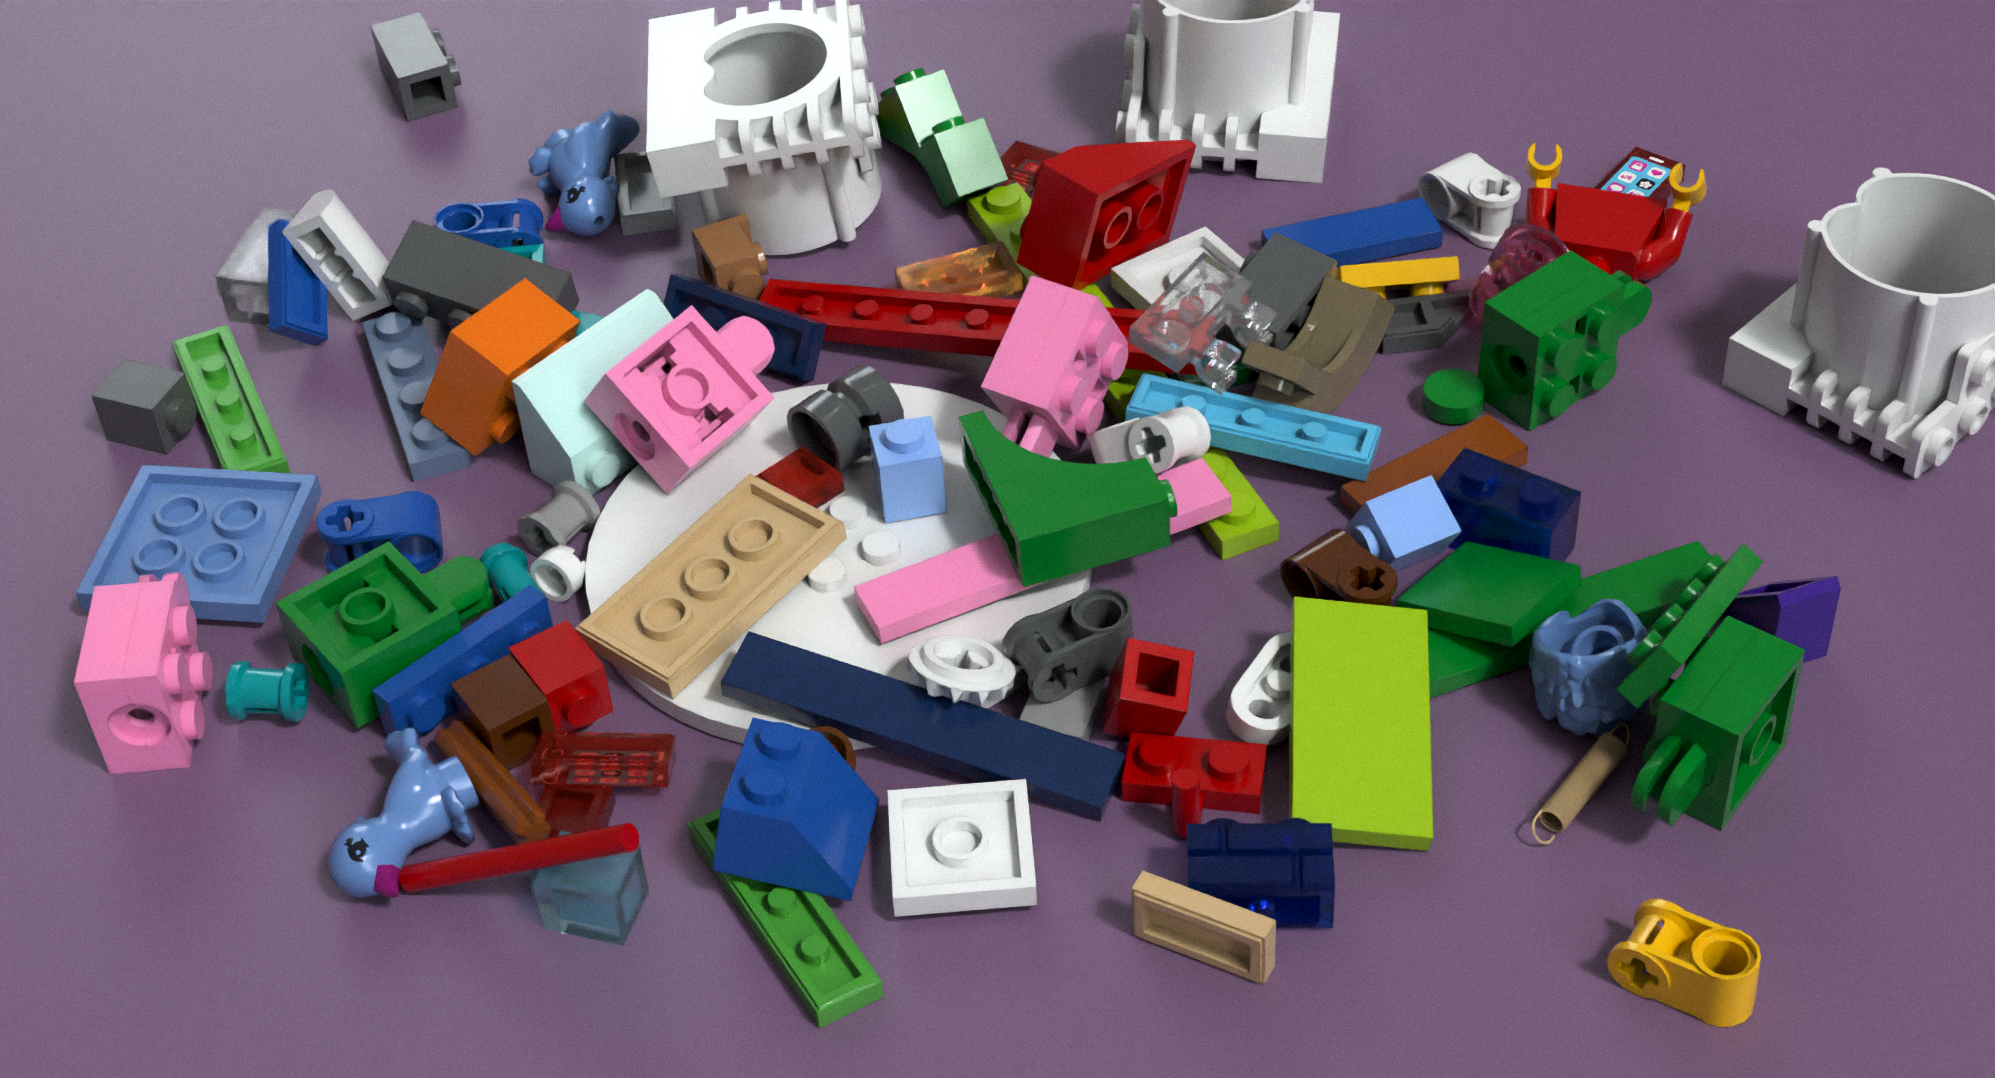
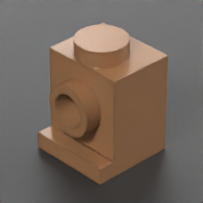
[692,214,768,300]

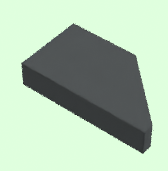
[1379,289,1479,355]

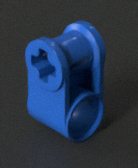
[433,198,545,248]
[316,491,443,574]

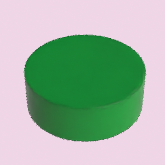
[1422,369,1485,425]

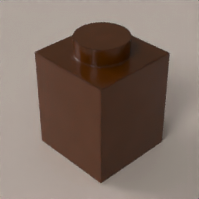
[451,654,558,771]

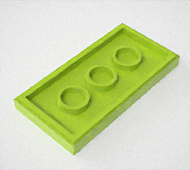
[1288,597,1433,851]

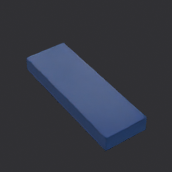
[1261,197,1443,268]

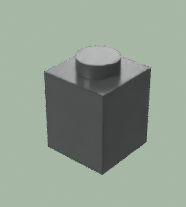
[91,359,199,455]

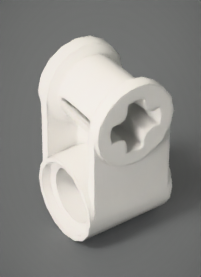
[1417,152,1521,249]
[1087,406,1211,474]

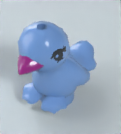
[528,110,640,237]
[328,727,479,898]

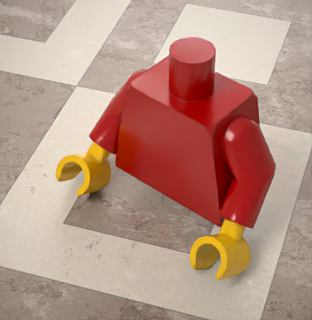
[1524,143,1707,282]

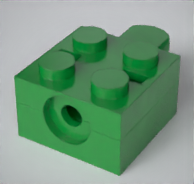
[1478,250,1652,432]
[275,541,494,729]
[1631,615,1805,831]

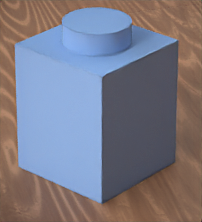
[869,416,947,523]
[1347,475,1461,572]

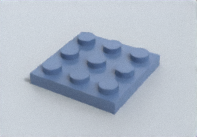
[76,465,322,623]

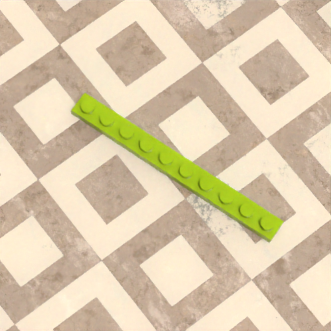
[967,182,1279,560]

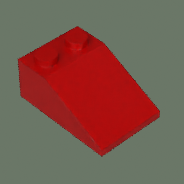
[1016,139,1196,290]

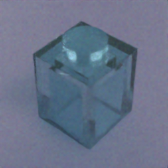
[531,831,649,946]

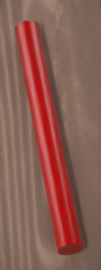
[399,823,639,893]

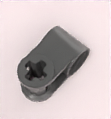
[1002,587,1134,702]

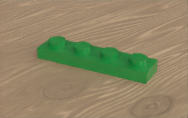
[1616,543,1764,709]

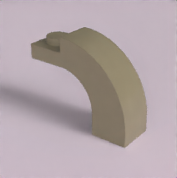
[1241,275,1396,415]

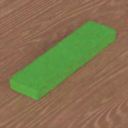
[172,325,290,473]
[687,808,884,1028]

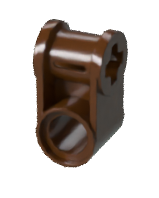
[1280,529,1398,606]

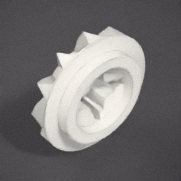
[907,635,1016,706]

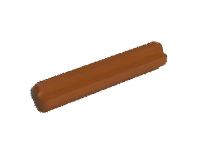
[434,721,551,844]

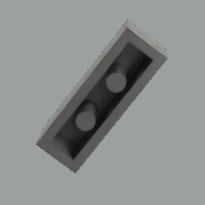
[382,220,579,329]

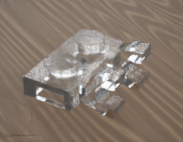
[1128,252,1278,395]

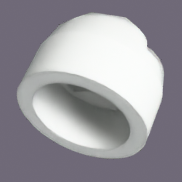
[530,545,586,602]

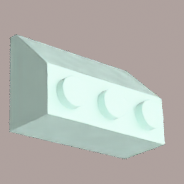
[511,289,673,496]

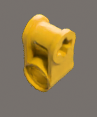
[1606,899,1761,1027]

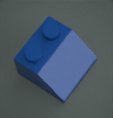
[712,717,880,901]

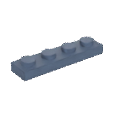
[362,312,473,482]

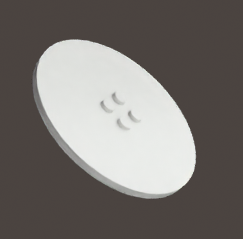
[585,383,1093,750]

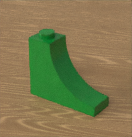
[958,410,1177,588]

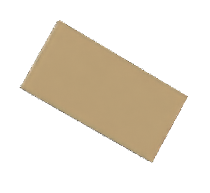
[575,474,847,699]

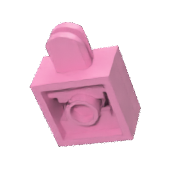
[981,275,1128,458]
[584,305,775,494]
[74,572,213,774]

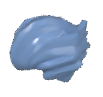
[1529,598,1650,738]

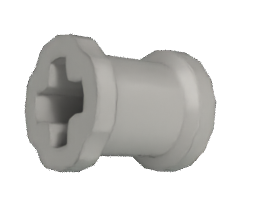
[517,480,600,557]

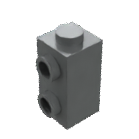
[370,12,461,122]

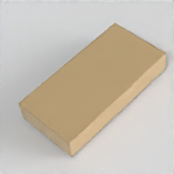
[1131,870,1276,984]

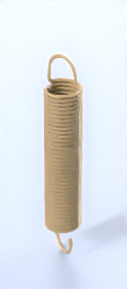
[1532,722,1630,845]

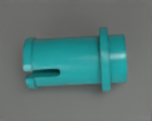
[480,543,546,603]

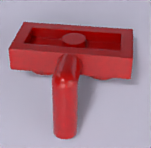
[1121,732,1267,839]

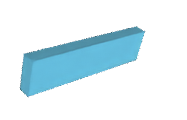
[1125,373,1382,481]

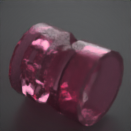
[1469,224,1569,323]

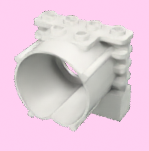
[646,0,882,255]
[1115,0,1340,184]
[1722,167,1995,479]

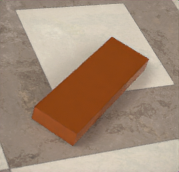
[1340,414,1528,515]

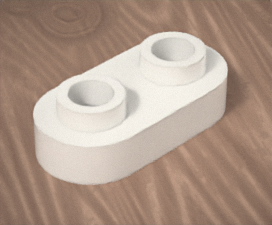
[1226,633,1290,746]

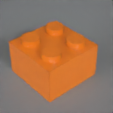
[420,278,581,456]

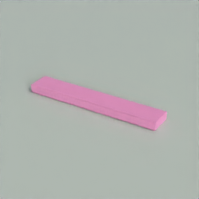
[854,458,1232,644]

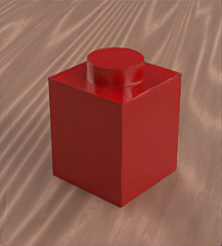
[508,620,614,739]
[1102,637,1194,738]

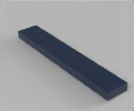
[721,631,1125,821]

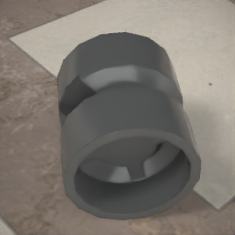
[787,364,904,476]

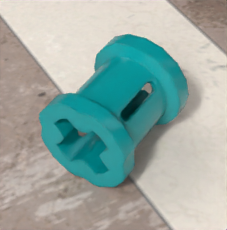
[225,661,310,722]

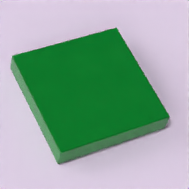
[1396,541,1582,647]

